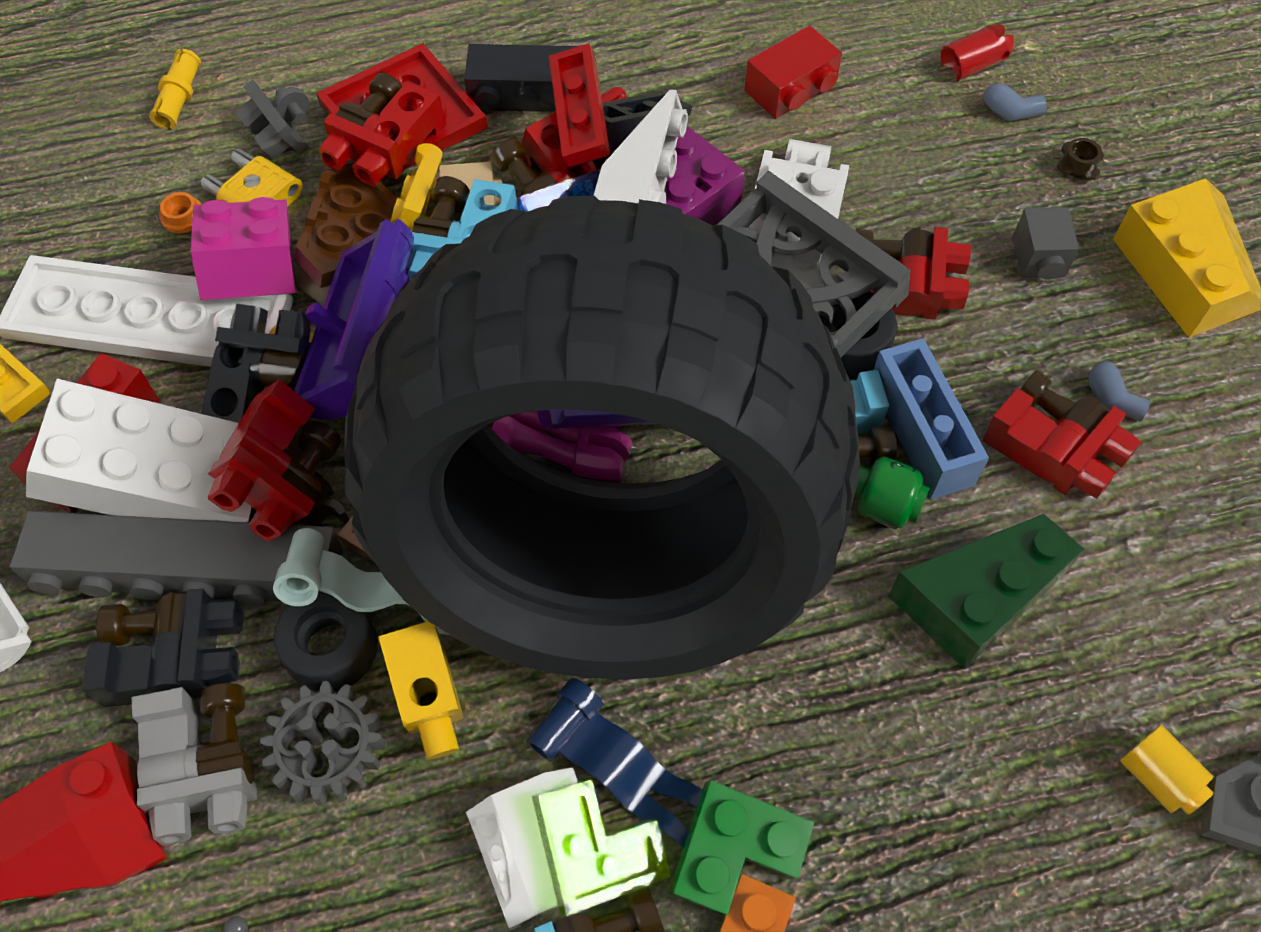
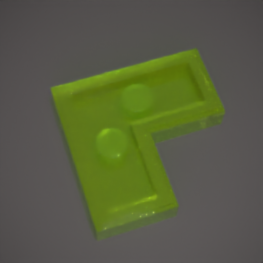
[532,779,671,916]

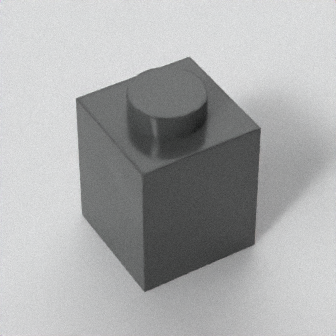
[1012,207,1079,280]

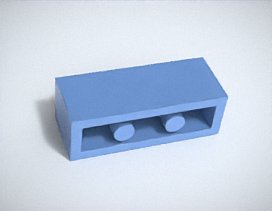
[874,338,989,500]

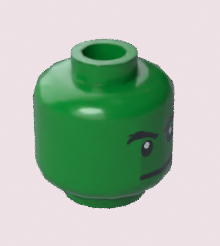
[855,457,930,530]

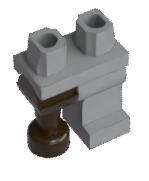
[131,683,257,846]

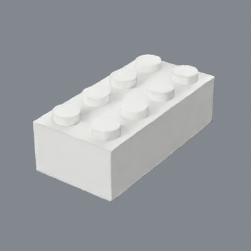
[26,379,252,523]

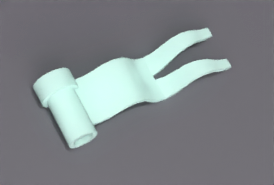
[273,528,450,635]

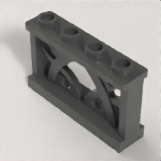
[717,171,911,357]

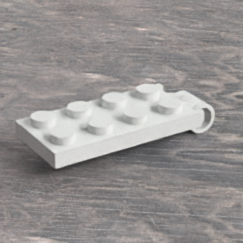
[748,139,849,289]

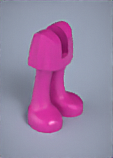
[492,411,632,483]

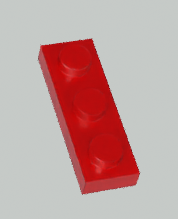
[549,43,610,168]

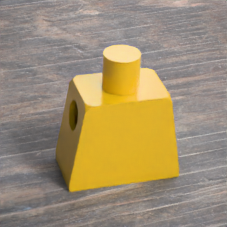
[378,621,463,760]

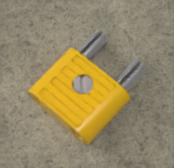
[201,149,303,207]

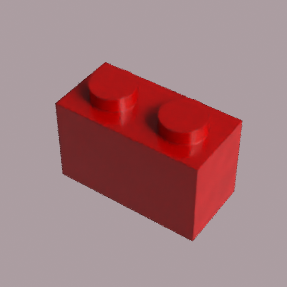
[744,25,842,119]

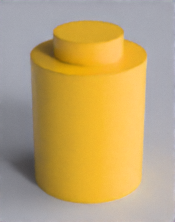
[1119,724,1214,815]

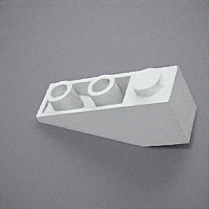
[594,89,688,204]

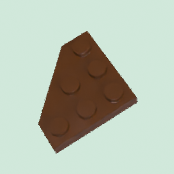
[295,162,397,288]

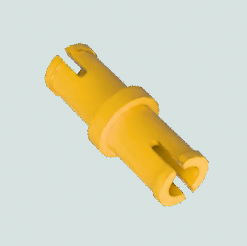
[149,49,201,130]

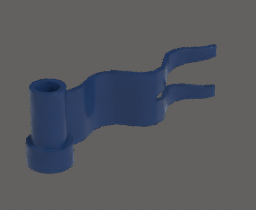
[526,677,702,849]

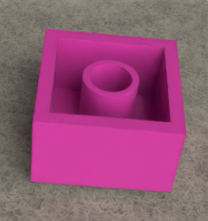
[191,197,296,300]

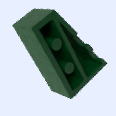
[888,514,1084,669]

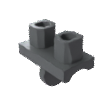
[235,79,309,160]

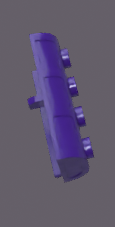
[294,219,414,420]

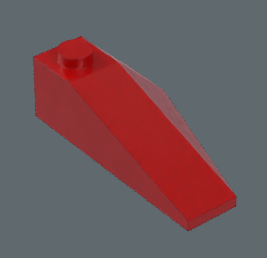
[0,742,168,902]

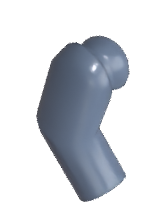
[983,84,1047,121]
[1088,361,1150,422]

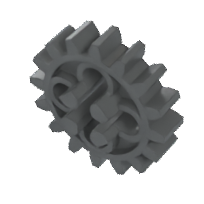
[260,681,386,806]

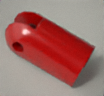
[940,24,1014,82]

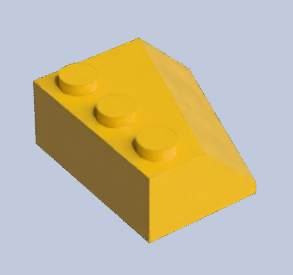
[1113,178,1261,338]

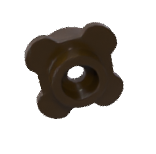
[1057,138,1104,181]

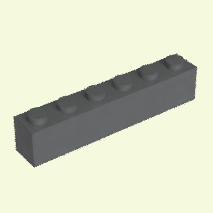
[10,511,343,606]

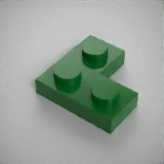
[668,780,814,915]

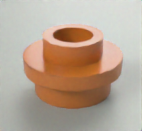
[159,192,201,234]

